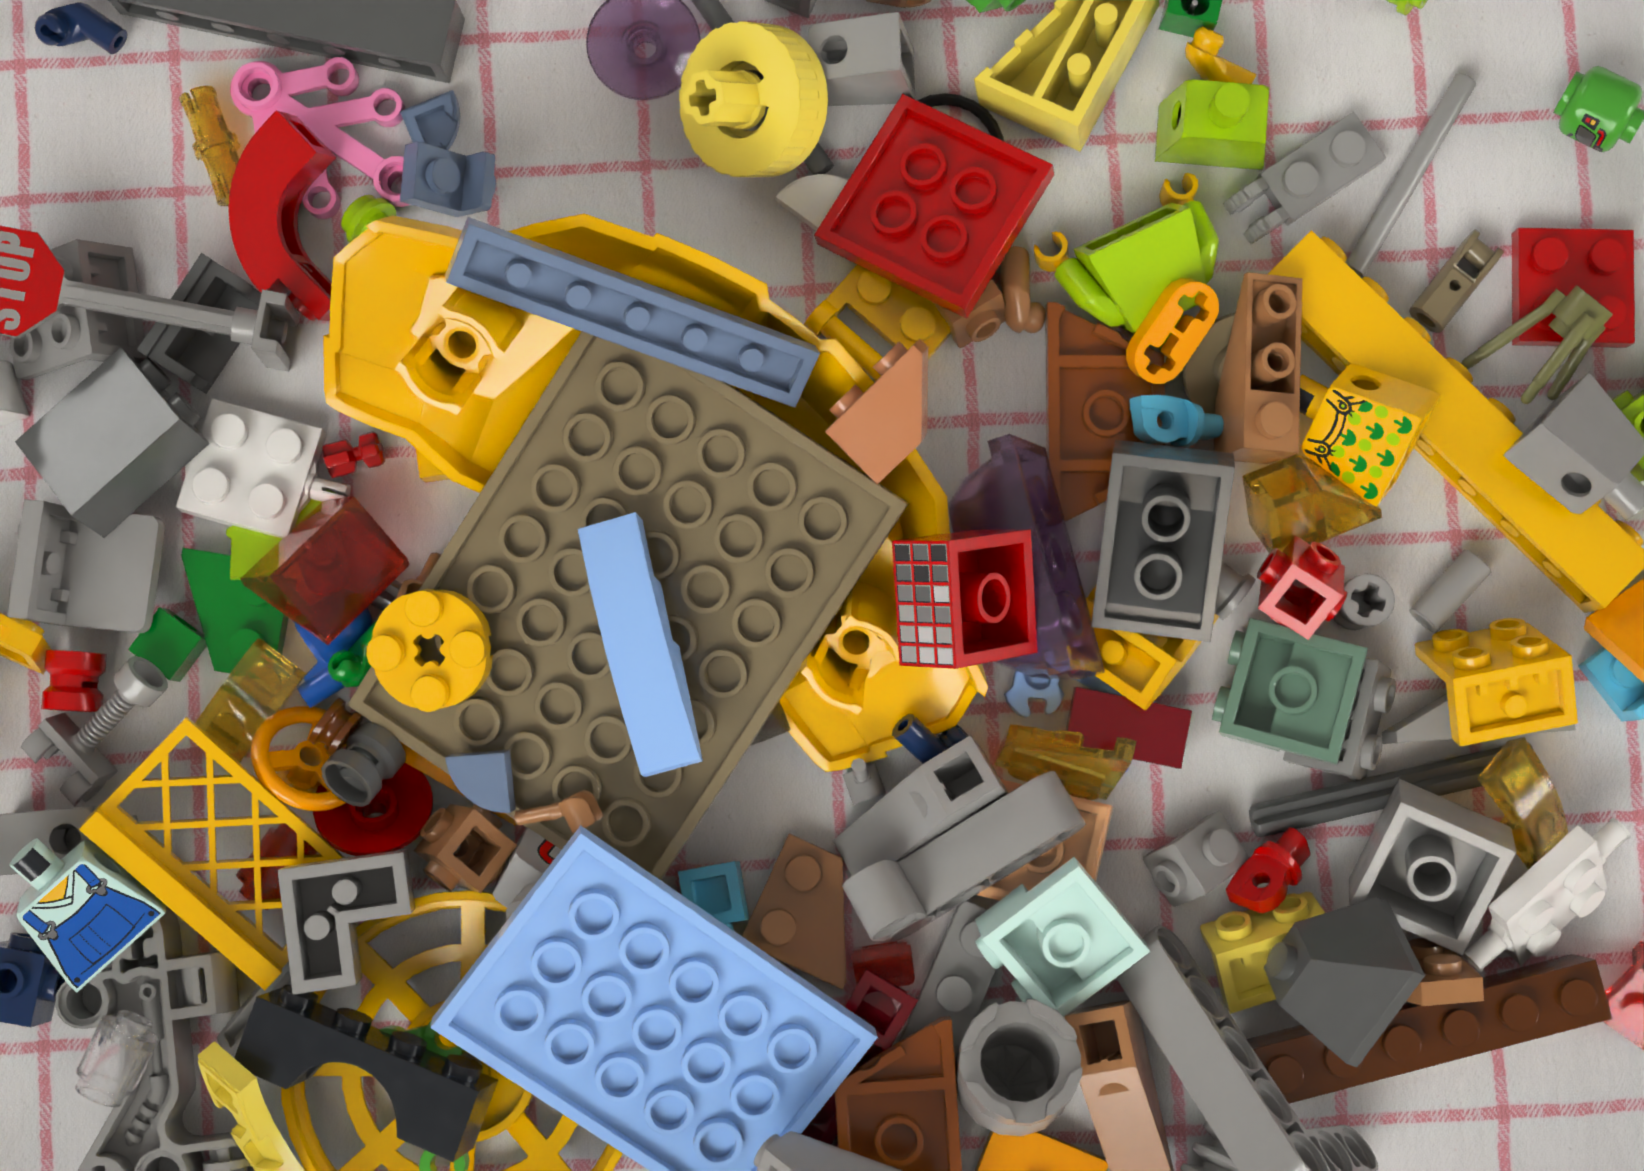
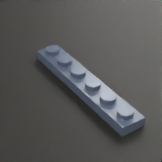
[445,217,820,408]

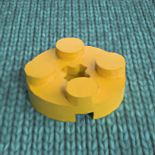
[366,589,493,712]

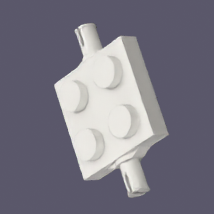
[175,399,351,540]
[1463,818,1631,972]

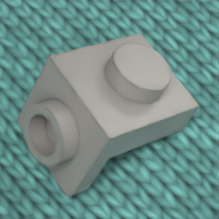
[1143,810,1250,907]

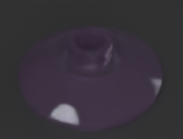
[586,0,701,100]

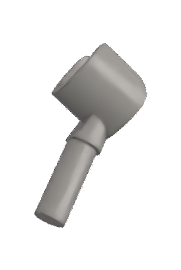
[843,758,886,805]

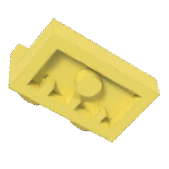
[1200,892,1325,1014]

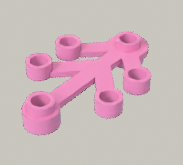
[230,57,410,219]

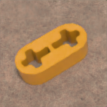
[1126,278,1219,384]

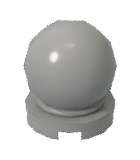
[955,999,1082,1136]

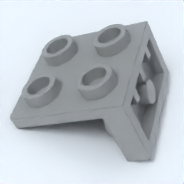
[10,239,147,380]

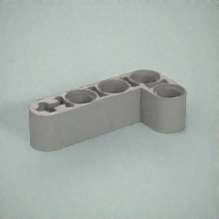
[842,771,1086,943]

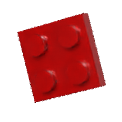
[1511,228,1635,348]

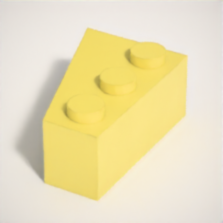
[974,0,1159,152]

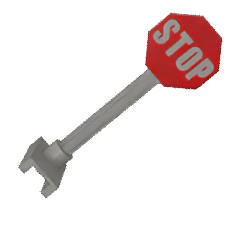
[0,226,300,372]

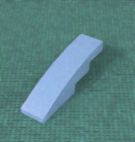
[578,512,703,777]

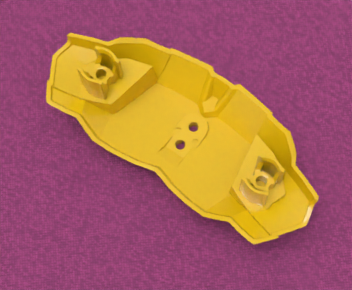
[323,213,988,772]

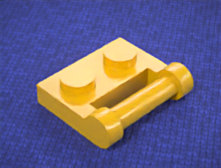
[804,265,951,381]

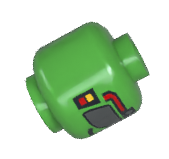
[1553,66,1644,152]

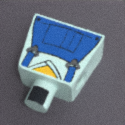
[9,838,166,993]

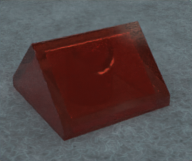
[240,496,410,645]

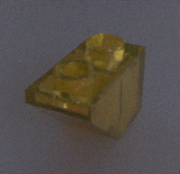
[1242,454,1382,553]

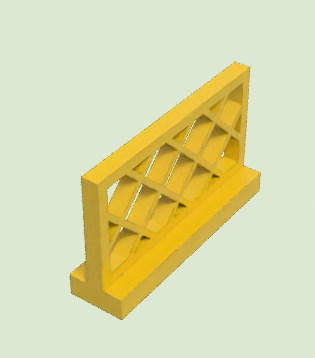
[79,716,346,991]

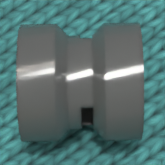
[321,723,406,807]

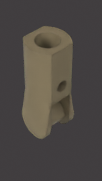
[1409,229,1504,333]

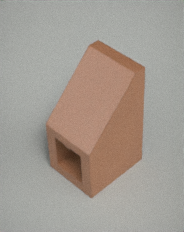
[825,338,928,485]

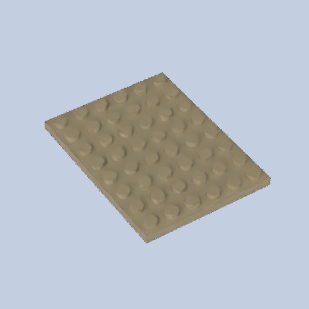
[347,332,909,880]

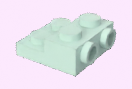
[975,857,1150,1017]

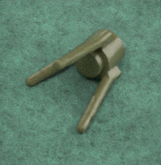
[1461,285,1613,404]

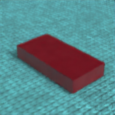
[1063,687,1192,769]

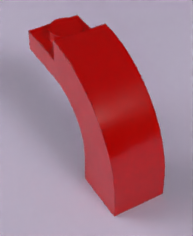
[228,110,337,321]

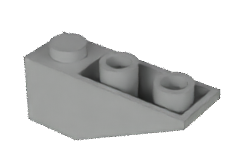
[832,735,1009,876]

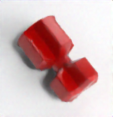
[322,431,385,479]

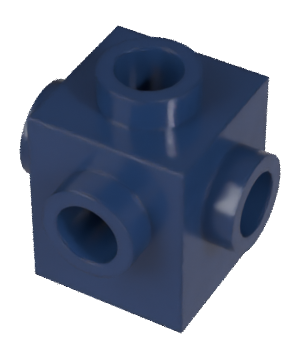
[0,932,65,1028]

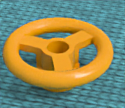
[251,706,346,811]

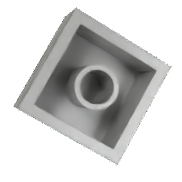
[1349,779,1516,955]

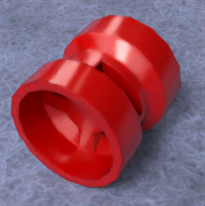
[41,650,107,712]

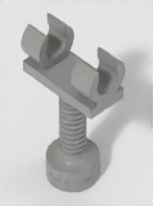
[21,656,168,807]

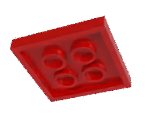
[814,94,1054,319]

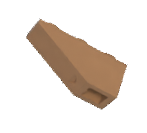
[1214,272,1302,464]
[1064,999,1174,1171]

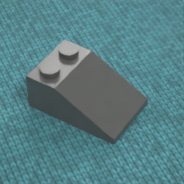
[1091,440,1235,642]

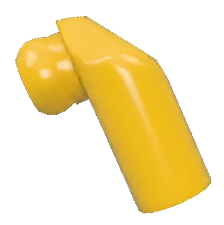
[1185,26,1257,84]

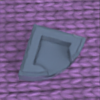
[400,90,460,150]
[445,750,516,813]

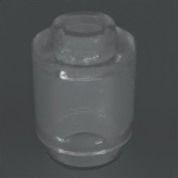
[75,1010,159,1107]

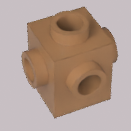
[413,804,517,893]

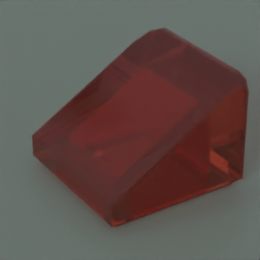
[851,939,915,987]

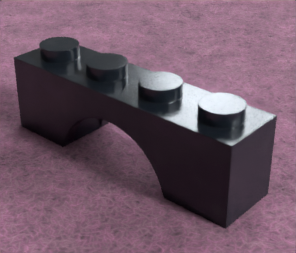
[234,985,498,1162]

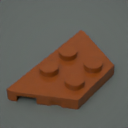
[1045,302,1165,527]
[835,1016,962,1171]

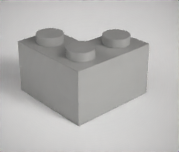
[278,849,416,995]

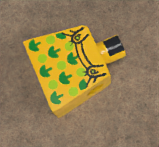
[1300,364,1441,507]

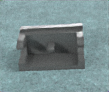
[137,253,261,394]

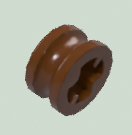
[308,697,364,756]

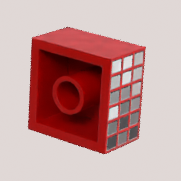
[892,529,1038,669]

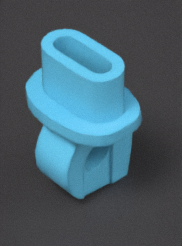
[1130,395,1224,447]

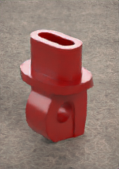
[1226,827,1311,913]

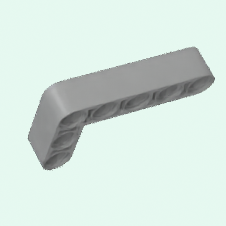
[1116,925,1378,1171]

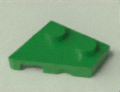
[181,548,296,681]

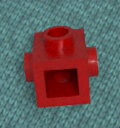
[1257,535,1347,640]

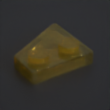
[995,724,1137,800]

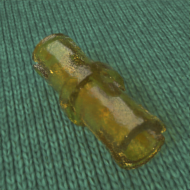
[179,86,240,207]

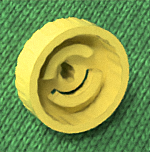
[679,21,828,177]

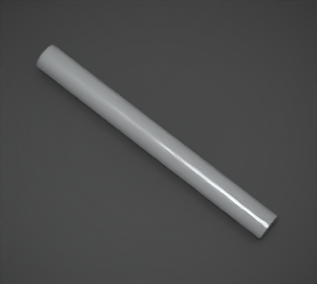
[1345,73,1476,278]

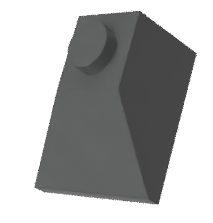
[1264,897,1425,1067]

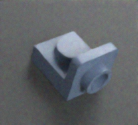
[400,141,496,217]

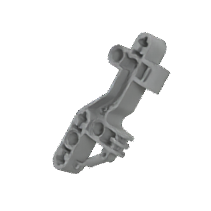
[55,907,251,1171]

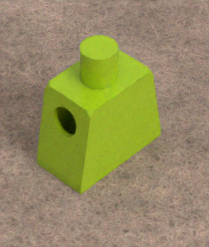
[1154,79,1269,170]

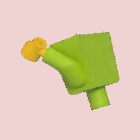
[1034,173,1219,351]

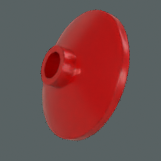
[313,763,433,856]

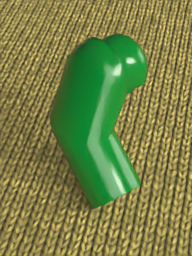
[328,620,377,688]

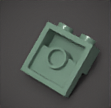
[1212,618,1368,765]

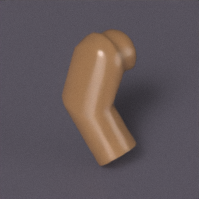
[1000,246,1046,333]

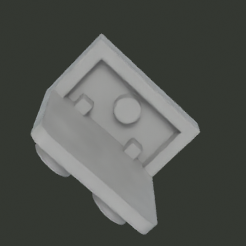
[7,499,165,633]

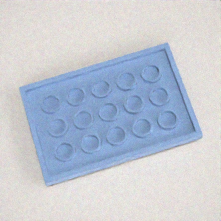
[431,825,878,1171]

